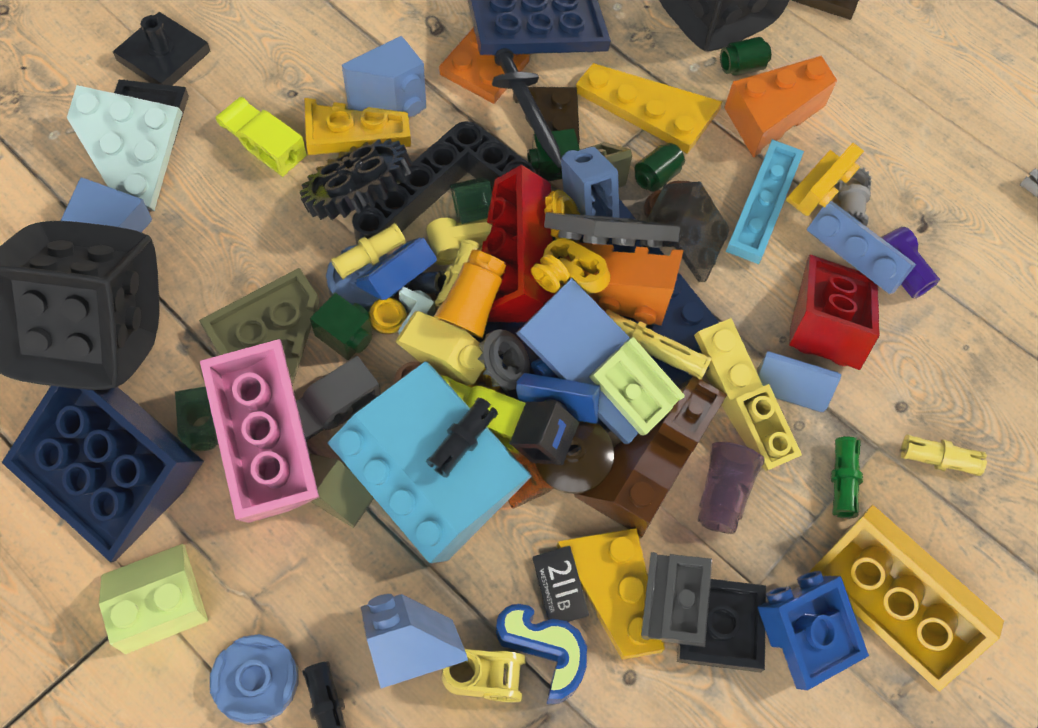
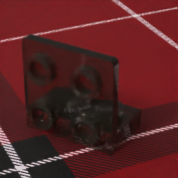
[639,181,729,282]

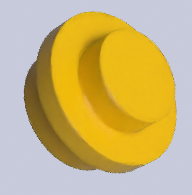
[369,297,406,334]

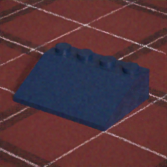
[1,386,204,562]

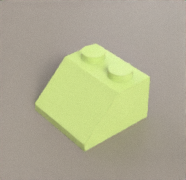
[99,544,208,654]

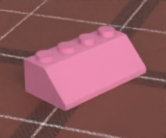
[200,339,319,523]

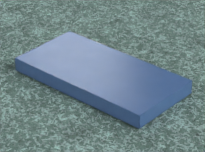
[516,278,638,444]

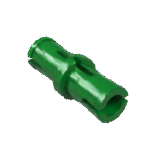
[830,436,863,519]

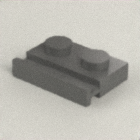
[641,552,713,647]

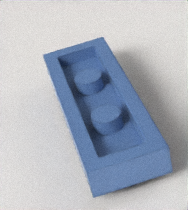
[807,201,916,294]

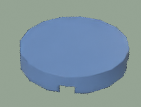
[210,634,298,725]

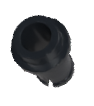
[404,271,446,295]

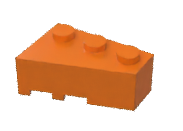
[724,55,837,158]
[554,242,684,326]

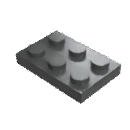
[544,212,680,248]

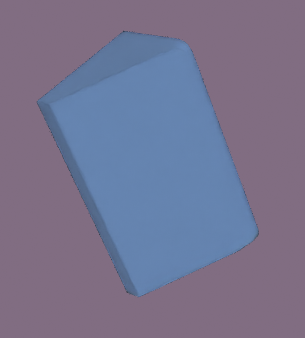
[757,351,841,412]

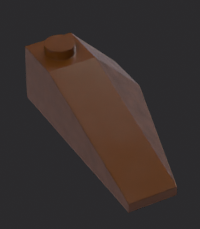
[574,410,692,537]

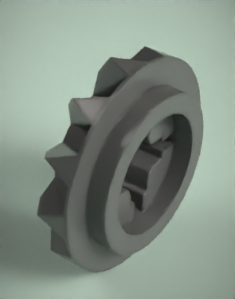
[478,329,530,392]

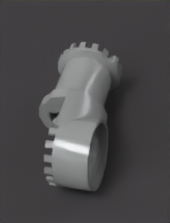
[835,165,872,226]

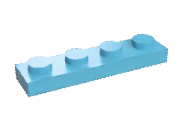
[725,139,804,264]

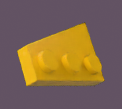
[304,98,411,155]
[557,528,665,660]

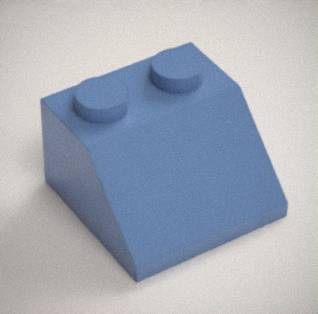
[342,36,426,117]
[361,594,468,688]

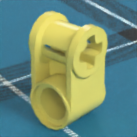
[442,648,526,702]

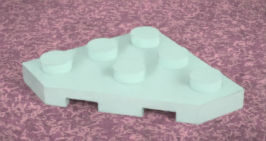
[67,85,182,211]

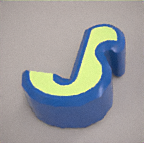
[496,604,587,704]

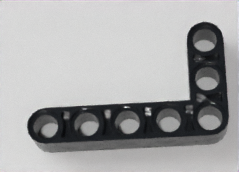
[352,121,535,245]

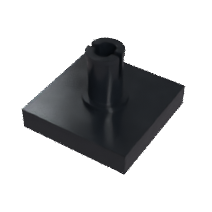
[112,12,211,86]

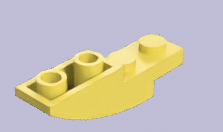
[694,318,802,471]

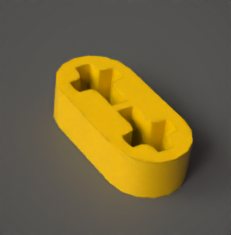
[544,238,611,294]

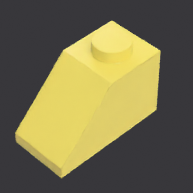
[395,311,485,386]

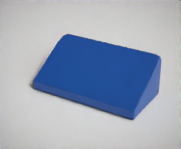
[354,237,437,300]
[516,373,600,424]

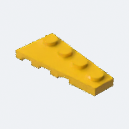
[575,63,722,154]

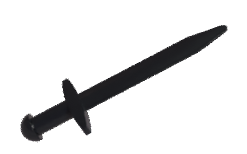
[492,48,562,168]

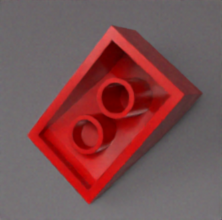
[789,254,880,370]

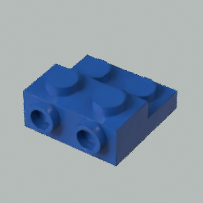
[757,571,869,691]

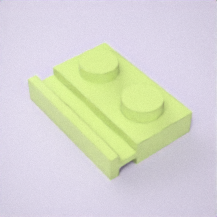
[589,337,685,435]

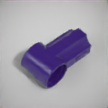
[881,227,940,299]

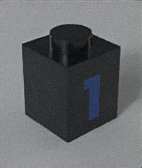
[509,399,579,465]

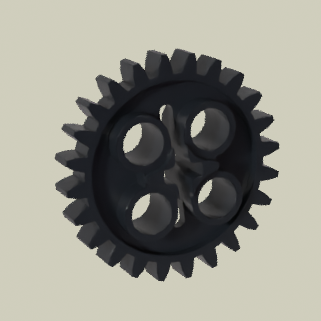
[299,139,413,220]

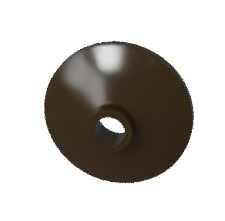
[536,421,614,494]

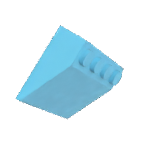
[327,361,532,564]

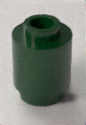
[720,37,772,76]
[634,143,685,192]

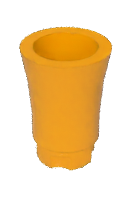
[433,249,506,339]

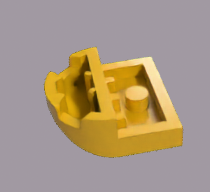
[786,143,864,216]

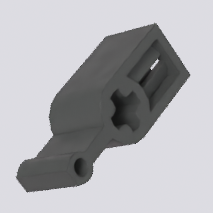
[296,356,381,442]

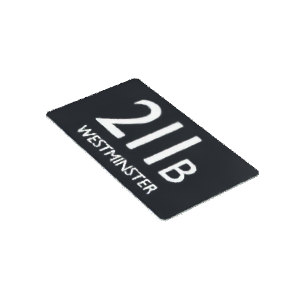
[532,546,589,622]

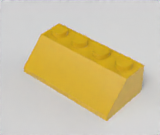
[809,504,1004,692]

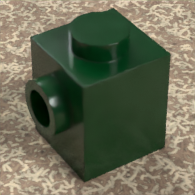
[310,292,373,360]

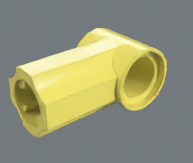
[426,217,492,265]

